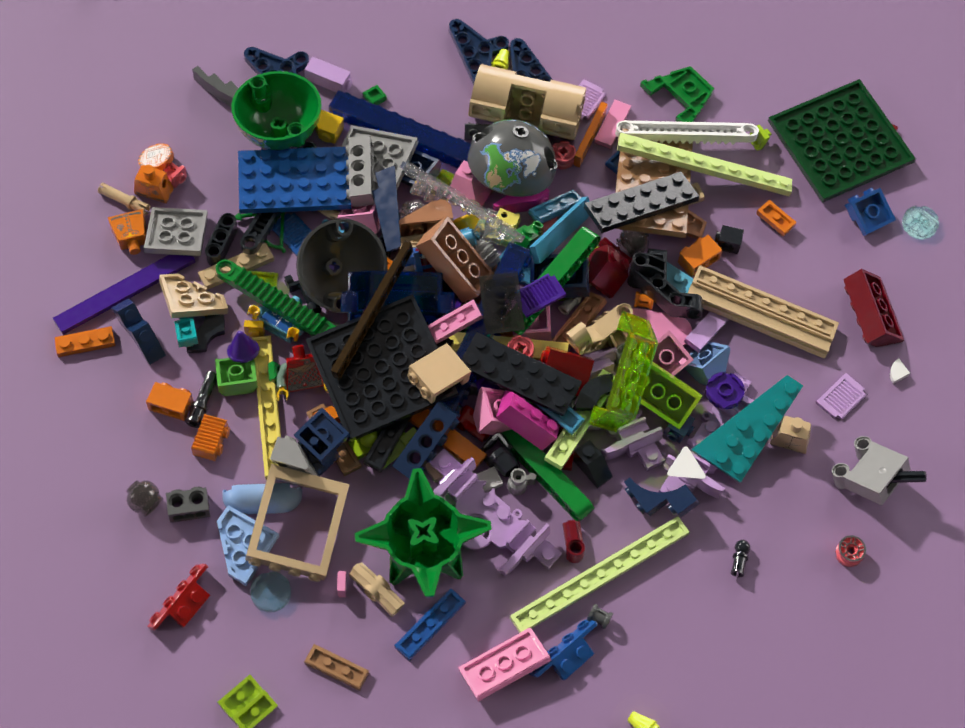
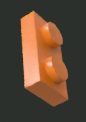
[756,200,797,237]

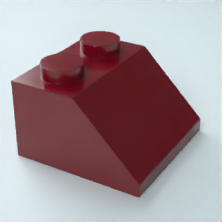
[589,244,630,298]

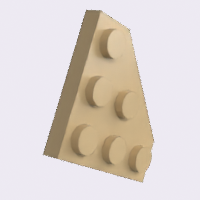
[159,274,228,318]

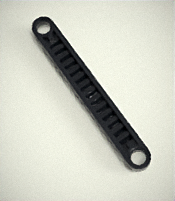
[240,141,316,255]

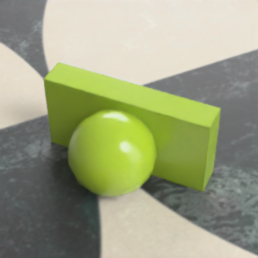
[348,429,382,460]

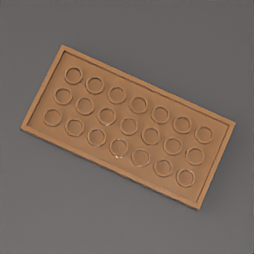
[615,120,693,238]

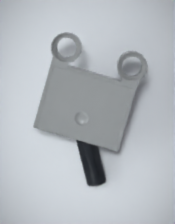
[832,436,927,505]

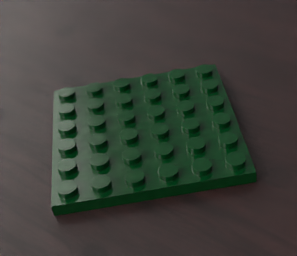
[768,79,916,203]

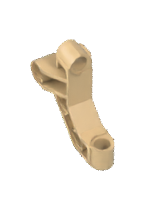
[566,303,633,355]

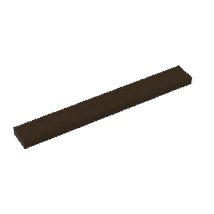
[331,240,413,380]

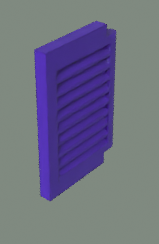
[514,273,567,318]

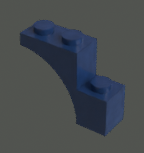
[112,299,166,365]
[624,477,700,517]

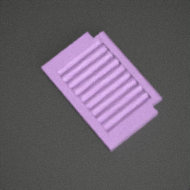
[579,79,606,120]
[816,373,866,420]

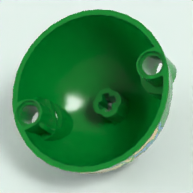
[231,71,322,150]

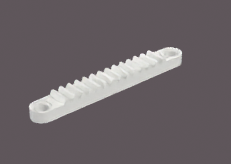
[615,121,759,145]

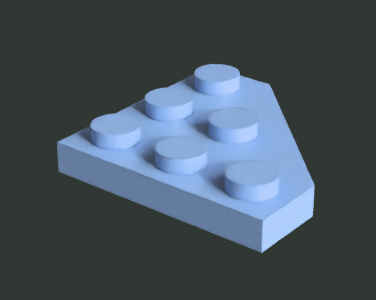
[217,505,279,586]

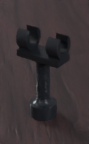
[284,275,322,313]

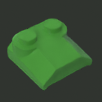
[215,358,258,396]

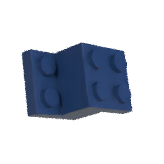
[294,408,351,477]

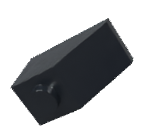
[573,440,613,489]

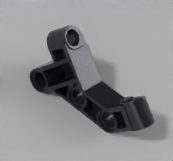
[627,248,703,319]

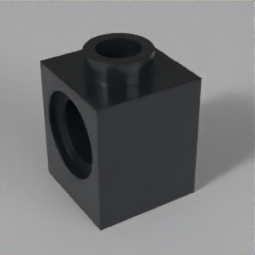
[715,225,744,254]

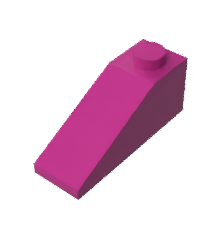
[493,188,550,213]

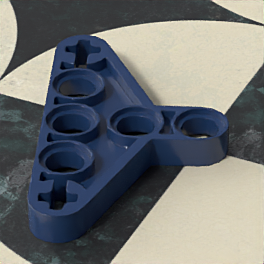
[449,19,509,85]
[510,38,553,82]
[244,47,309,75]

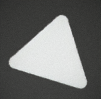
[667,447,706,479]

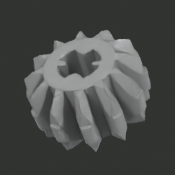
[473,238,500,269]

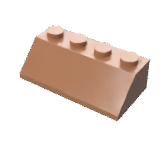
[416,216,494,302]

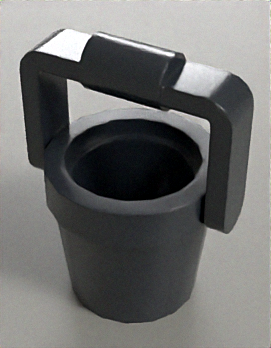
[481,433,520,477]

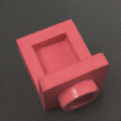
[163,162,187,188]

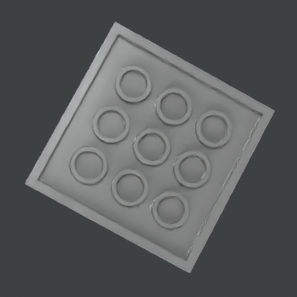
[341,125,418,190]

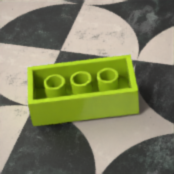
[615,352,703,430]

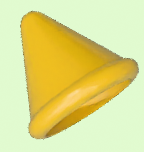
[453,211,481,232]

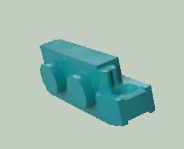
[174,317,198,348]

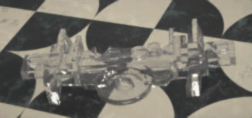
[400,161,525,247]

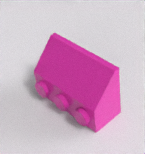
[496,391,560,450]

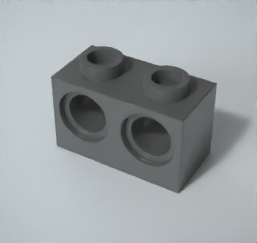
[166,486,211,523]

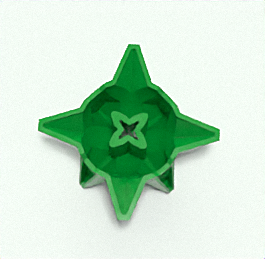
[355,468,492,597]

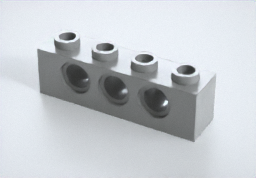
[346,135,375,207]

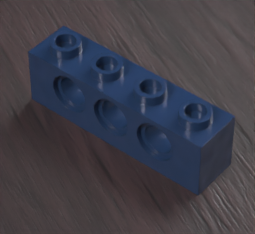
[392,402,461,479]

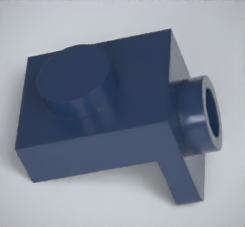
[663,415,695,444]

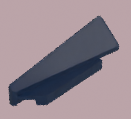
[372,166,401,253]

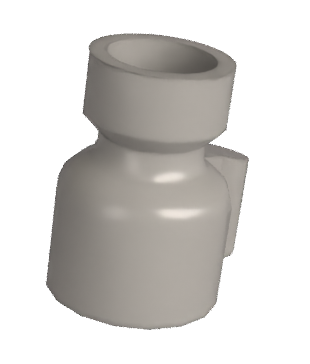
[507,468,536,496]

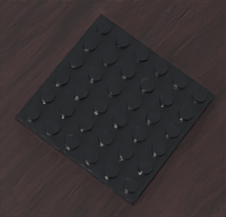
[306,294,459,442]

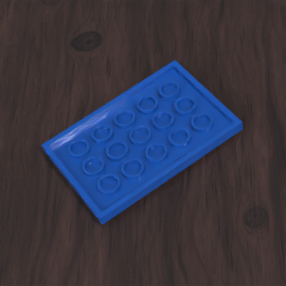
[238,147,351,214]

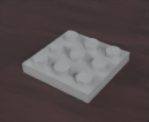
[144,207,208,256]

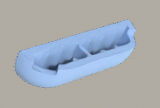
[222,483,302,514]

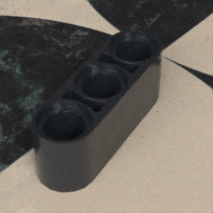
[205,213,238,266]

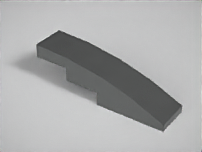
[192,66,239,106]

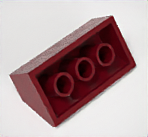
[843,268,905,347]

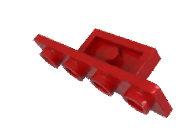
[147,564,211,630]

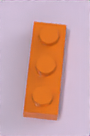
[54,326,116,357]

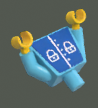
[247,296,305,344]

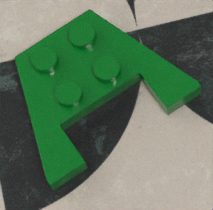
[640,66,714,122]

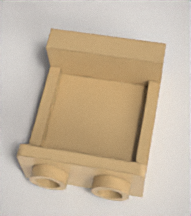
[408,343,471,403]

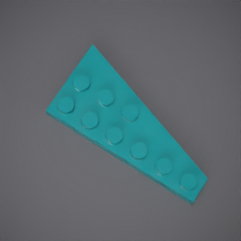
[691,375,803,483]

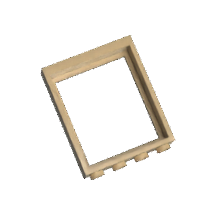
[245,464,349,582]

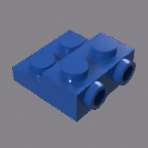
[845,187,896,236]

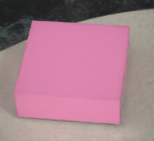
[337,571,347,597]

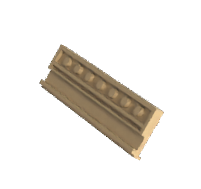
[688,265,839,358]

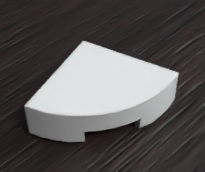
[890,358,910,384]

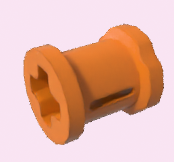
[633,291,654,310]

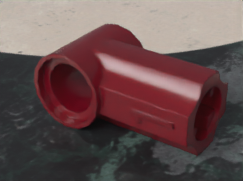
[562,520,585,563]

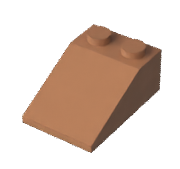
[399,199,453,237]

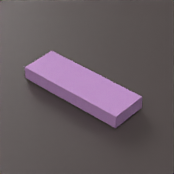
[684,311,730,353]

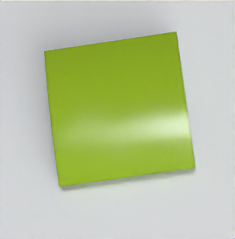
[217,674,278,728]

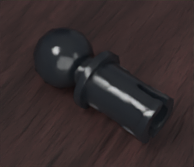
[731,540,750,577]

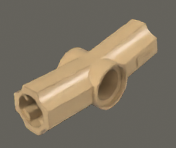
[349,562,405,617]

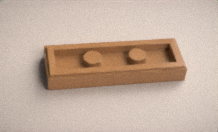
[304,644,369,691]

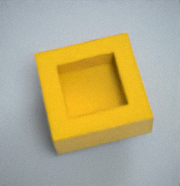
[244,320,265,337]

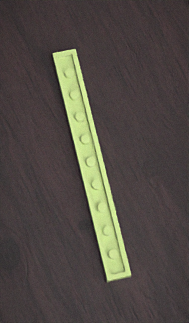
[617,133,792,196]
[510,516,689,633]

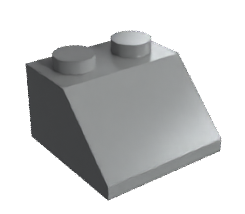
[270,436,318,476]

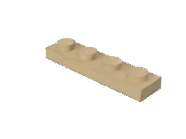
[198,243,274,290]

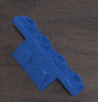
[529,620,598,680]

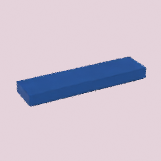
[394,588,466,661]

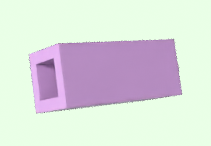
[304,57,352,95]

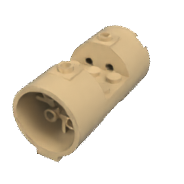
[468,64,587,140]

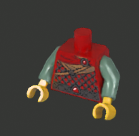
[276,345,328,401]

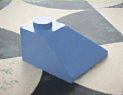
[684,341,731,386]

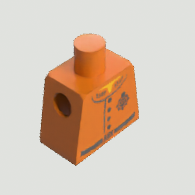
[134,165,174,204]
[108,209,146,255]

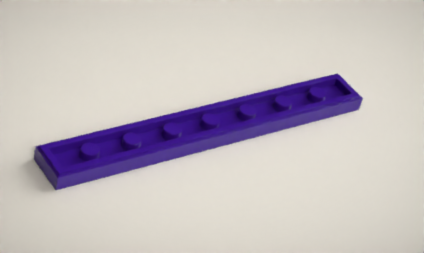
[53,254,195,335]

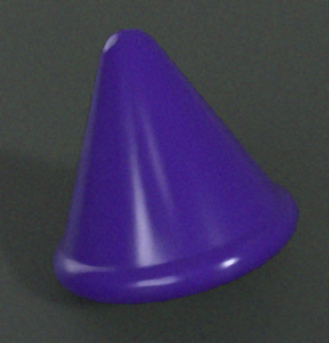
[227,331,260,363]

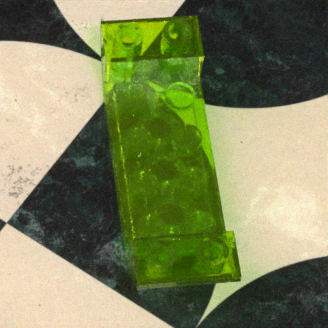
[589,311,658,432]

